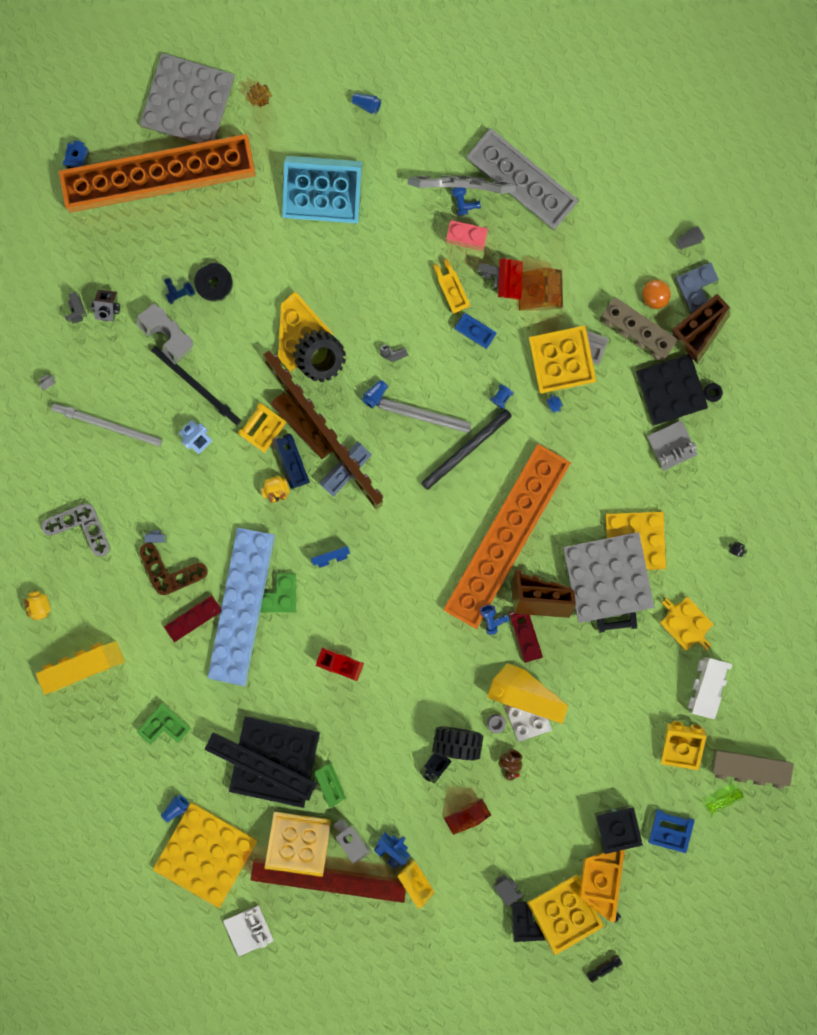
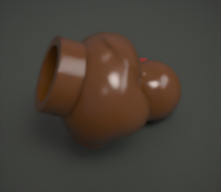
[498,749,523,781]

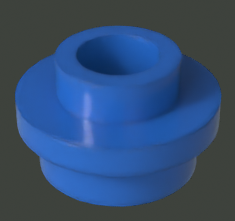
[546,394,563,413]

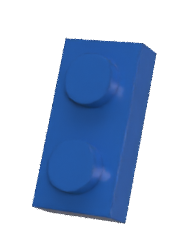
[454,313,497,350]
[311,546,351,568]

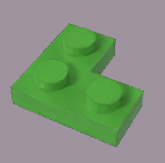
[260,574,296,612]
[137,703,191,745]

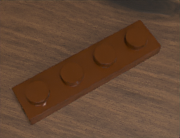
[270,392,332,460]

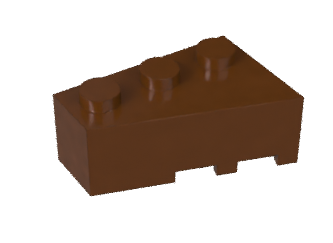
[672,294,730,364]

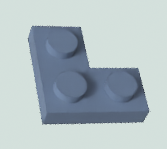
[675,263,719,313]

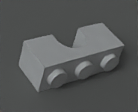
[135,303,194,365]

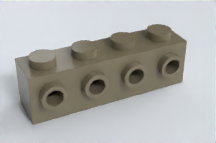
[600,297,678,361]
[710,749,794,789]

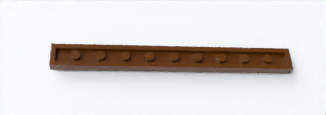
[263,350,383,510]

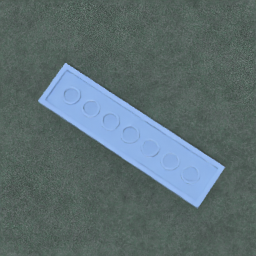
[208,528,275,686]

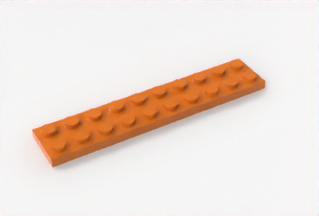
[443,444,571,629]

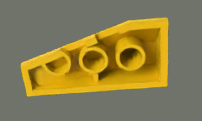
[487,663,569,724]

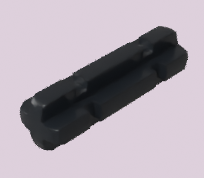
[586,955,623,983]

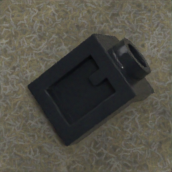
[420,753,452,784]

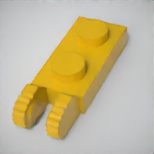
[433,259,471,314]

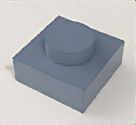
[145,531,167,543]

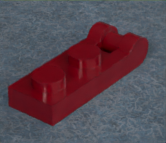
[509,610,543,663]

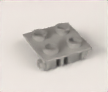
[647,420,698,471]

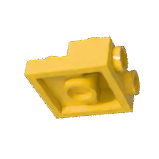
[660,721,707,770]

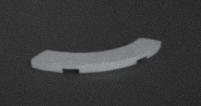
[408,175,516,194]

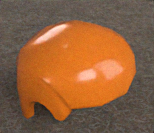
[642,279,671,309]

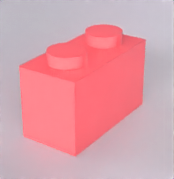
[446,220,488,251]

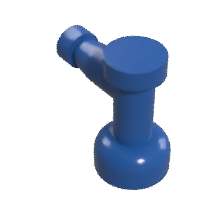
[451,187,481,216]
[480,605,509,635]

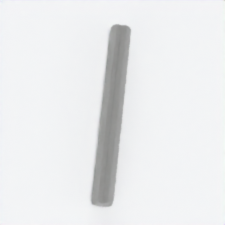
[379,398,471,433]

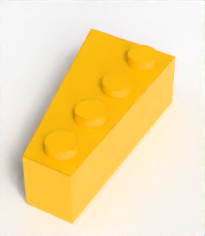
[36,641,125,695]

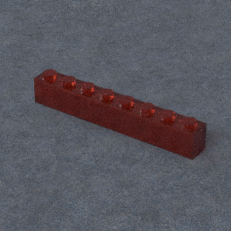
[250,858,406,903]

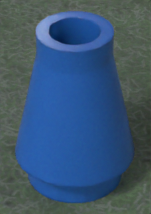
[352,93,381,114]
[361,380,388,409]
[161,794,189,822]

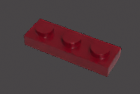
[164,595,222,643]

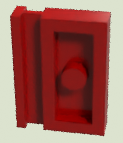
[498,258,523,300]

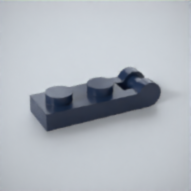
[272,433,310,490]

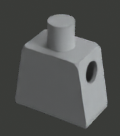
[333,819,373,863]

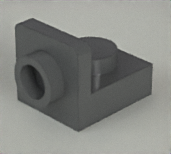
[477,263,499,289]
[65,292,87,324]

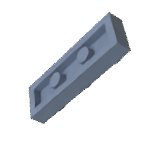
[319,442,372,497]

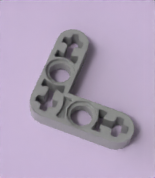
[42,504,110,557]

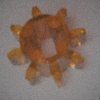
[247,82,272,108]

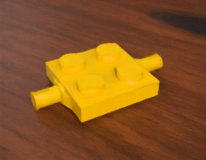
[659,597,714,651]

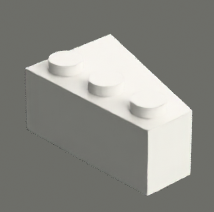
[688,657,732,719]

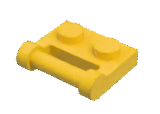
[237,402,287,453]

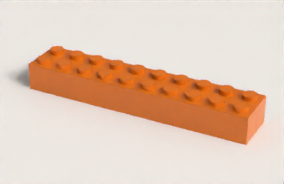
[59,134,256,213]

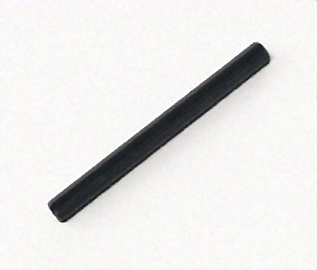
[421,409,512,490]

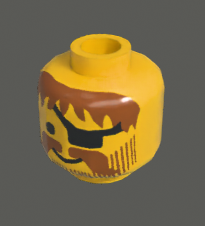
[261,476,290,503]
[23,591,51,620]

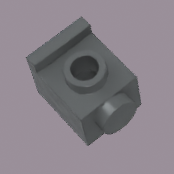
[494,874,523,906]

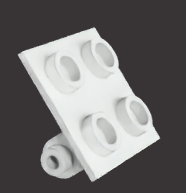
[504,705,552,742]
[223,905,274,957]

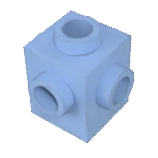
[179,420,212,454]

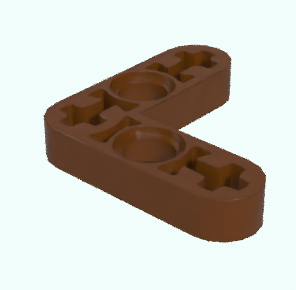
[140,543,208,595]

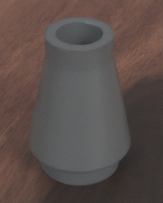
[675,225,705,251]

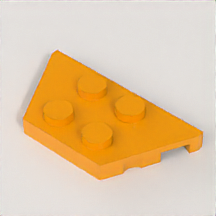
[578,850,625,922]

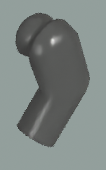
[380,345,409,362]

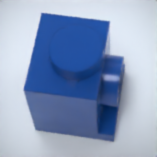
[63,141,89,169]

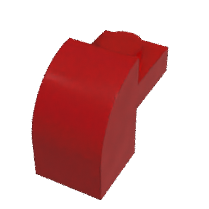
[315,648,364,681]

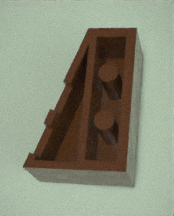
[511,569,576,618]

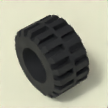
[293,329,346,382]
[432,726,484,761]

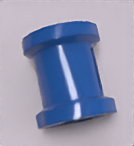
[490,384,514,409]

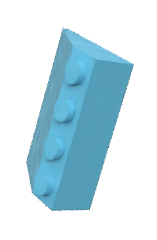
[282,156,363,223]

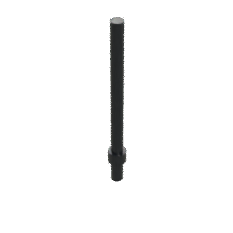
[151,346,242,426]

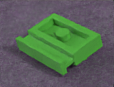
[315,763,346,808]

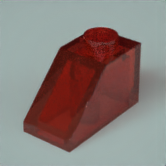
[444,799,491,835]

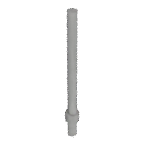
[51,403,163,447]

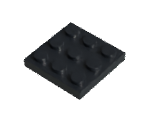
[635,354,708,426]

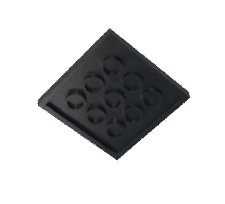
[229,716,320,808]

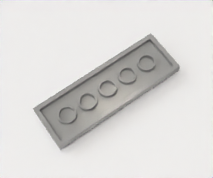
[466,128,579,231]

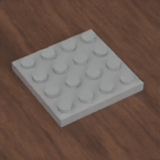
[140,53,235,144]
[563,532,655,623]

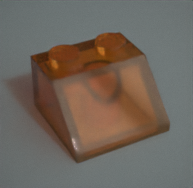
[519,268,563,311]

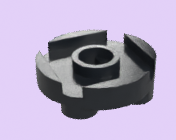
[194,263,233,302]

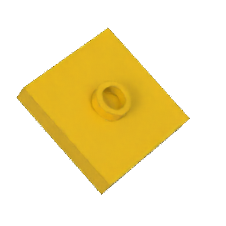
[398,860,435,909]

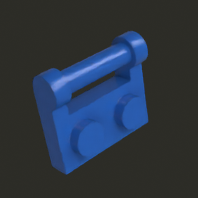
[648,809,694,853]

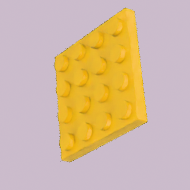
[153,802,258,908]

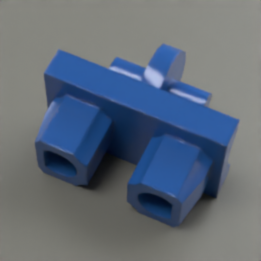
[374,832,410,869]

